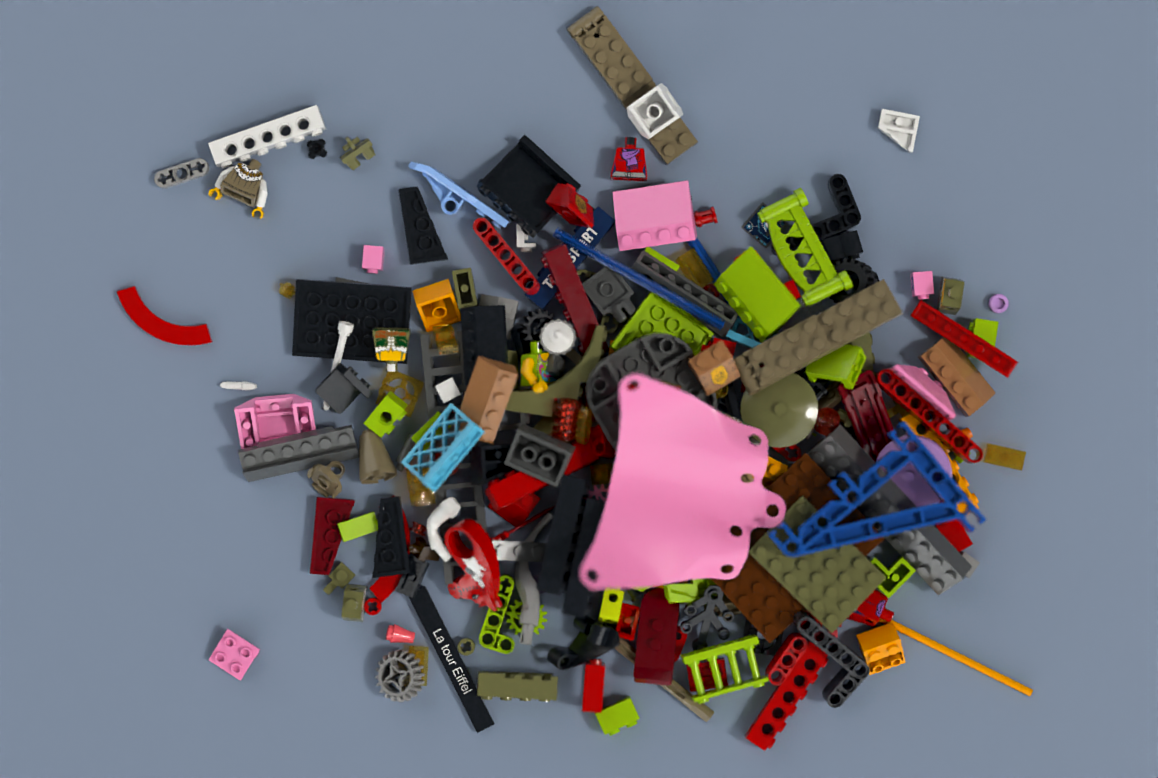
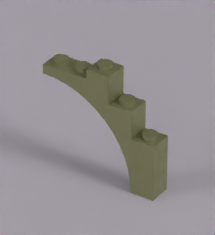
[505,324,607,417]

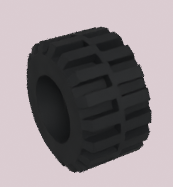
[829,259,878,304]

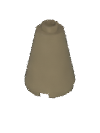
[359,429,397,484]

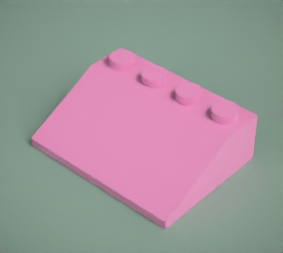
[613,180,697,251]

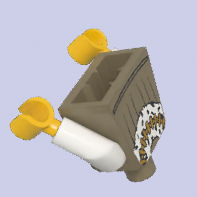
[208,159,268,219]

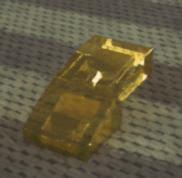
[432,324,459,355]

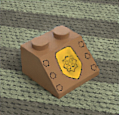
[687,340,740,396]

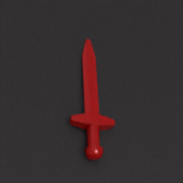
[491,505,556,540]

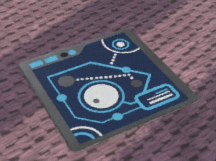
[741,202,787,248]

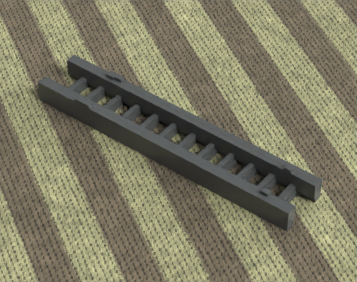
[420,330,488,584]

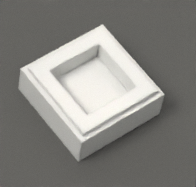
[435,377,461,403]

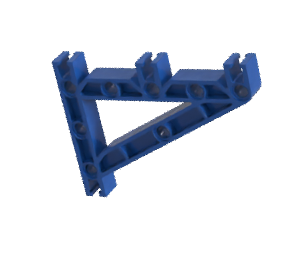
[767,421,986,557]

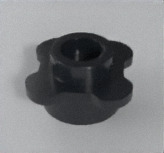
[307,139,327,159]

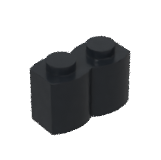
[820,230,863,265]

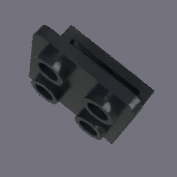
[315,363,373,414]

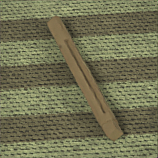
[614,638,714,722]

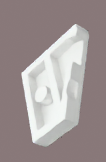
[878,109,920,153]

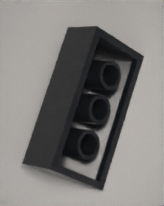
[460,305,508,386]

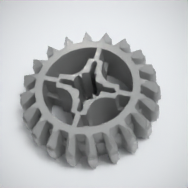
[374,650,426,702]

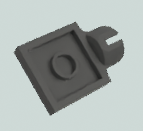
[582,266,636,324]

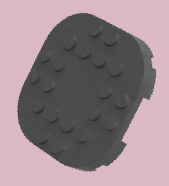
[586,332,717,452]

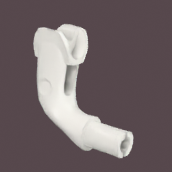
[426,497,461,562]

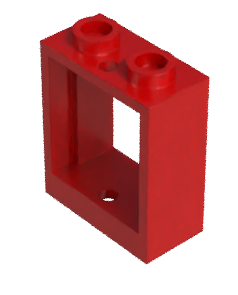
[582,658,605,713]

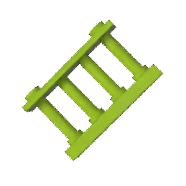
[680,634,769,704]

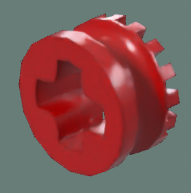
[364,598,382,615]

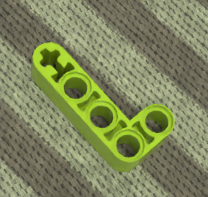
[479,574,515,654]

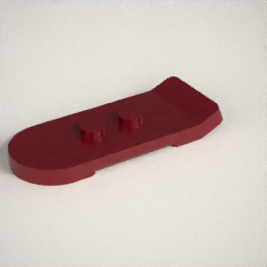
[837,370,898,462]
[633,588,680,685]

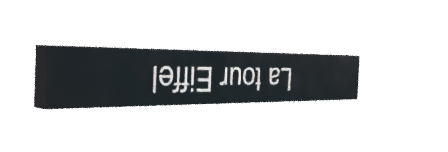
[409,586,495,733]

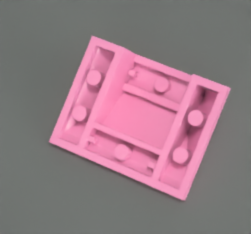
[884,364,956,420]
[234,394,316,449]

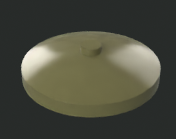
[740,373,818,448]

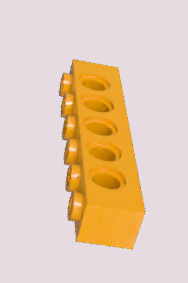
[898,412,979,514]

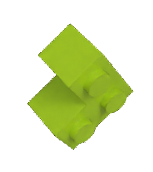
[869,556,916,598]

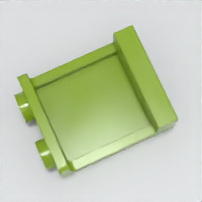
[805,345,867,389]

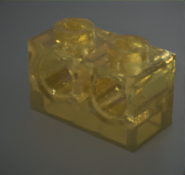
[405,467,436,507]

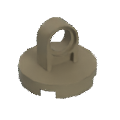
[307,461,345,499]

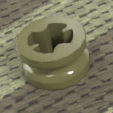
[458,638,475,656]

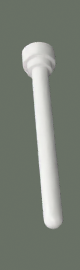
[322,321,354,411]

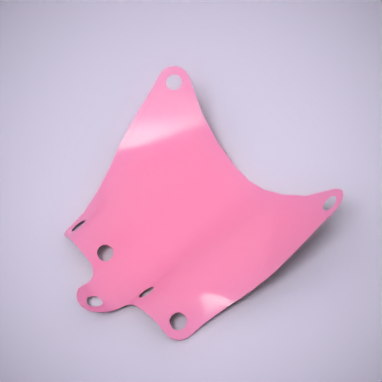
[580,374,786,589]

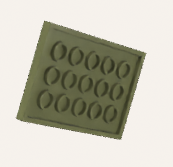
[748,496,887,633]

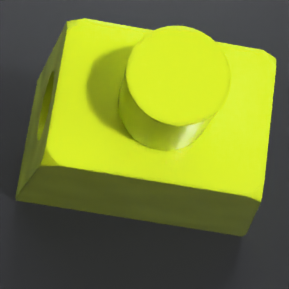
[598,588,624,625]

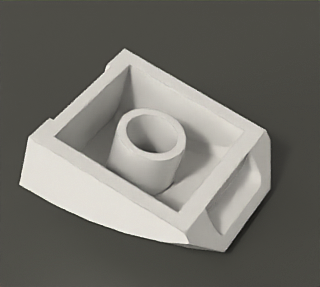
[627,83,683,139]

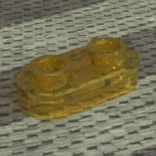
[574,406,592,445]

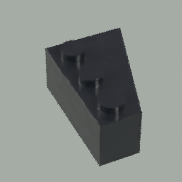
[470,444,516,486]

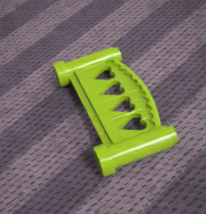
[757,188,853,306]

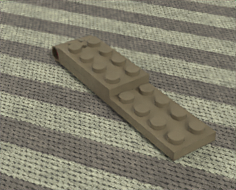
[567,6,698,165]
[733,279,903,395]

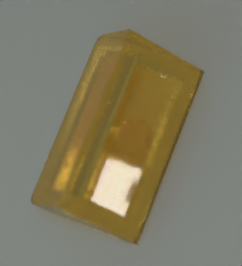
[675,248,714,288]

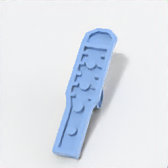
[408,161,511,229]

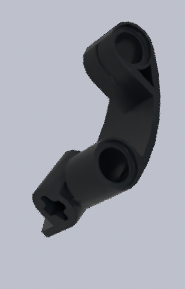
[547,614,620,670]

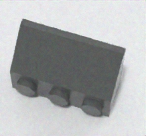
[504,424,576,487]

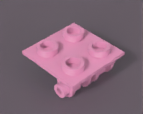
[209,629,260,681]

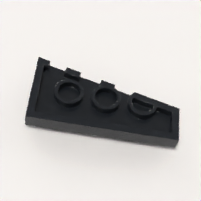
[372,496,411,578]

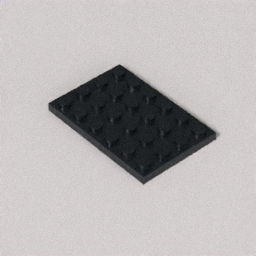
[292,279,412,364]

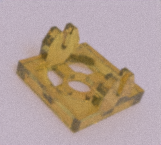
[375,371,425,418]

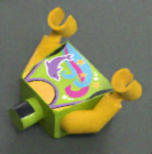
[521,341,564,393]

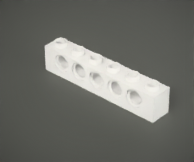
[208,105,326,168]

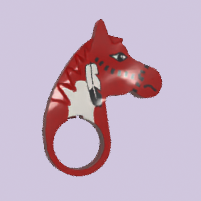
[445,519,502,612]

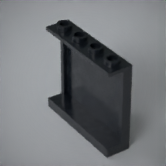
[477,135,581,238]

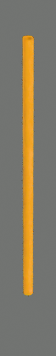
[879,619,1033,696]

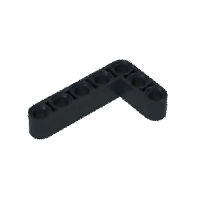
[771,174,861,256]
[793,611,870,708]

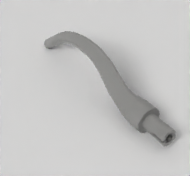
[514,511,554,645]

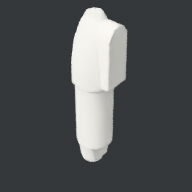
[220,381,257,390]

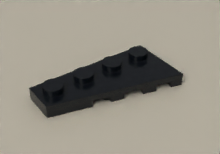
[398,186,448,265]

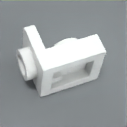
[516,224,536,252]

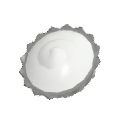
[539,318,577,356]

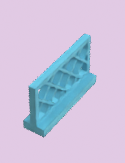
[401,403,485,492]

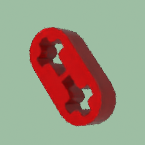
[772,444,801,462]

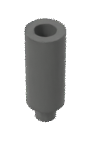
[396,434,416,472]

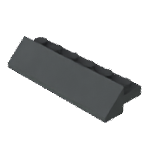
[238,425,359,482]

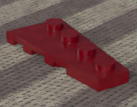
[310,497,355,575]

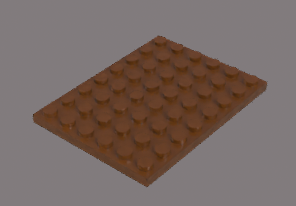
[711,453,884,643]

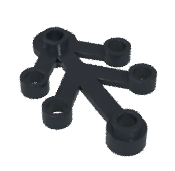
[680,585,734,651]

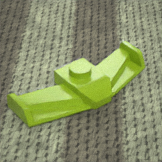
[663,578,717,603]

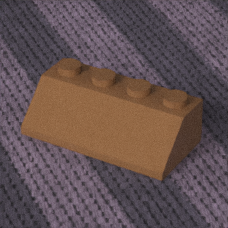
[918,337,996,417]
[454,356,518,444]

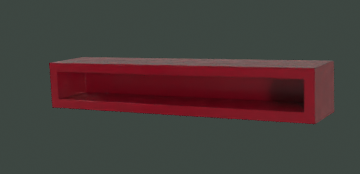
[540,243,609,356]

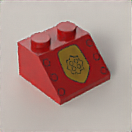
[546,183,594,228]

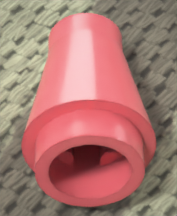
[386,624,415,644]

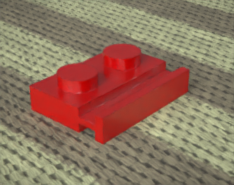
[686,657,728,692]

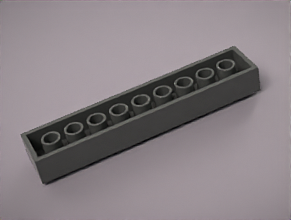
[807,425,972,596]

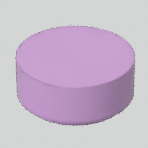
[988,294,1009,313]

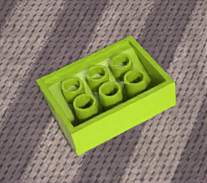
[714,246,800,343]

